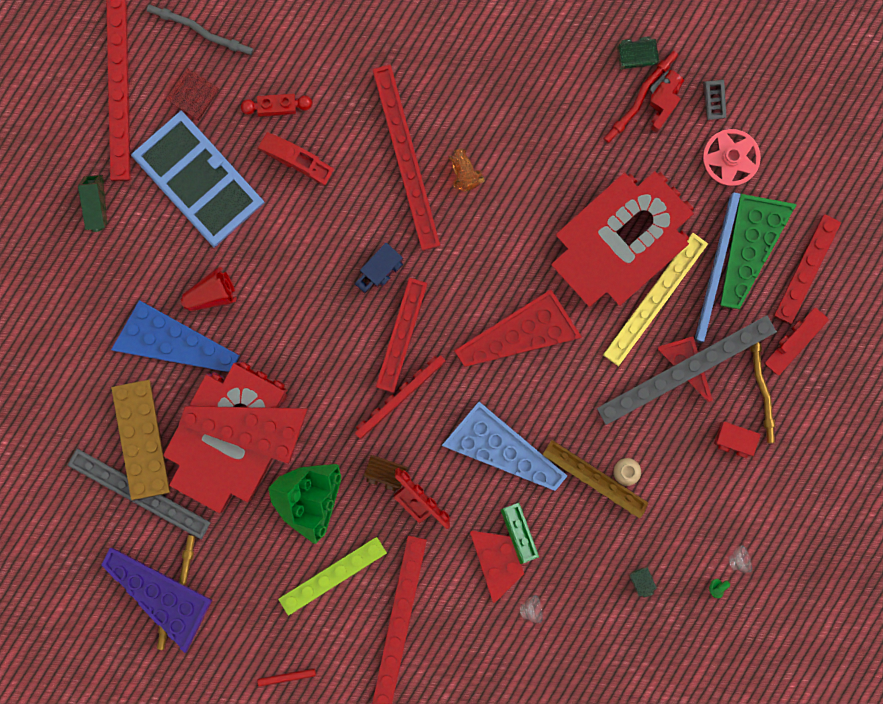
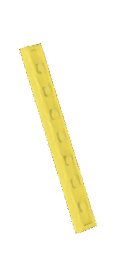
[603,233,708,366]

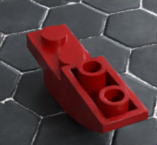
[257,132,334,186]

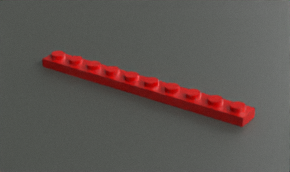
[106,0,131,181]
[372,64,440,251]
[372,536,427,704]

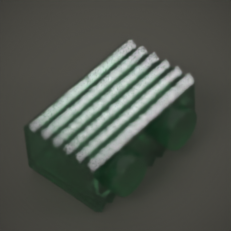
[617,36,659,70]

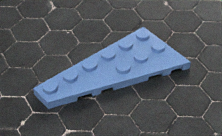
[442,402,567,491]

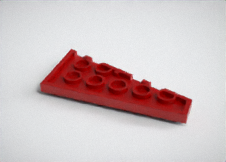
[454,290,582,367]
[179,406,308,464]

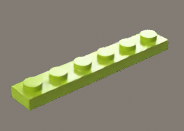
[278,537,387,616]

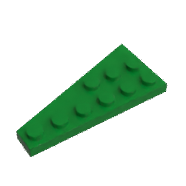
[720,194,797,310]

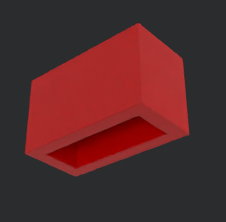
[714,422,761,459]

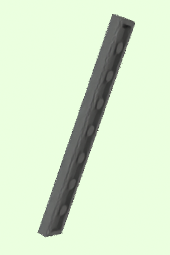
[68,448,212,540]

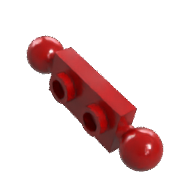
[241,94,312,117]

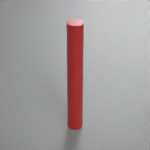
[257,669,316,687]

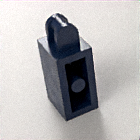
[355,243,403,293]

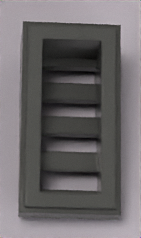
[703,80,726,120]

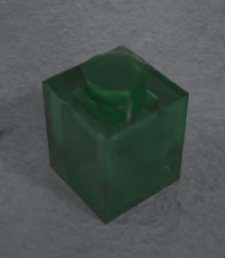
[628,566,657,598]

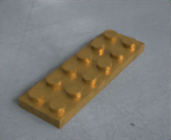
[111,380,171,501]

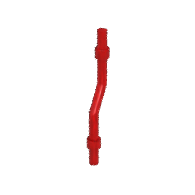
[603,51,679,143]

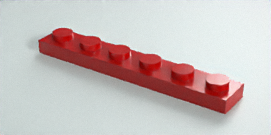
[773,214,842,325]
[376,278,428,393]
[355,355,446,439]

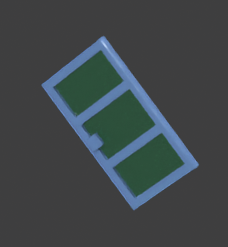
[131,110,265,248]

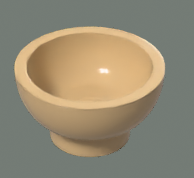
[613,458,641,486]

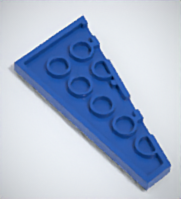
[111,300,240,372]

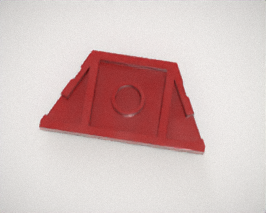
[470,531,524,603]

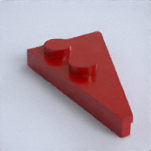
[658,336,713,402]

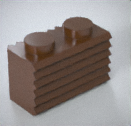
[363,455,408,491]

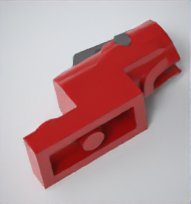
[649,70,684,133]

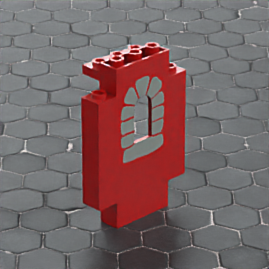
[551,171,694,307]
[163,361,288,513]

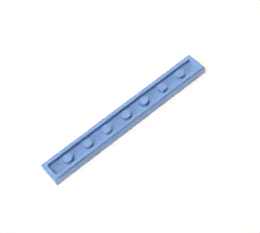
[694,192,740,343]

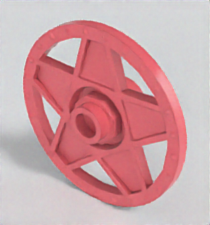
[703,129,761,186]

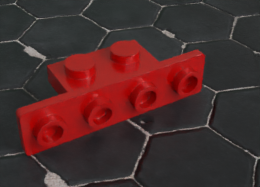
[764,308,829,375]
[394,468,450,529]

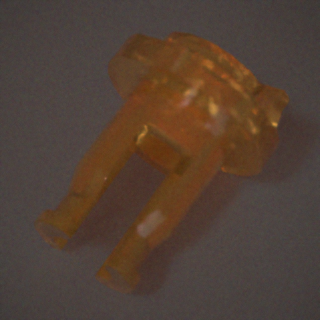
[448,148,485,192]

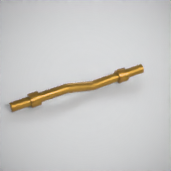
[750,342,776,444]
[157,535,195,650]

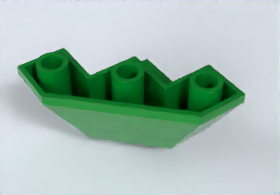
[268,464,341,544]

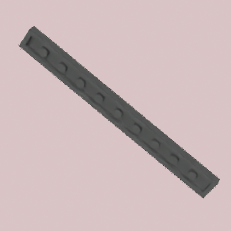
[597,315,777,425]

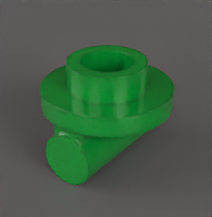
[709,579,730,599]

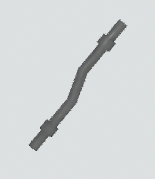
[147,4,253,55]

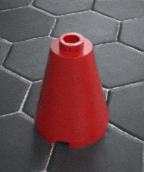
[181,267,237,311]

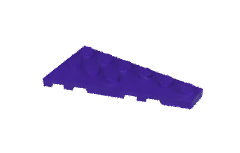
[102,548,212,653]

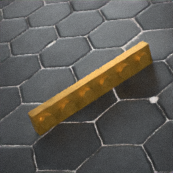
[543,440,649,518]

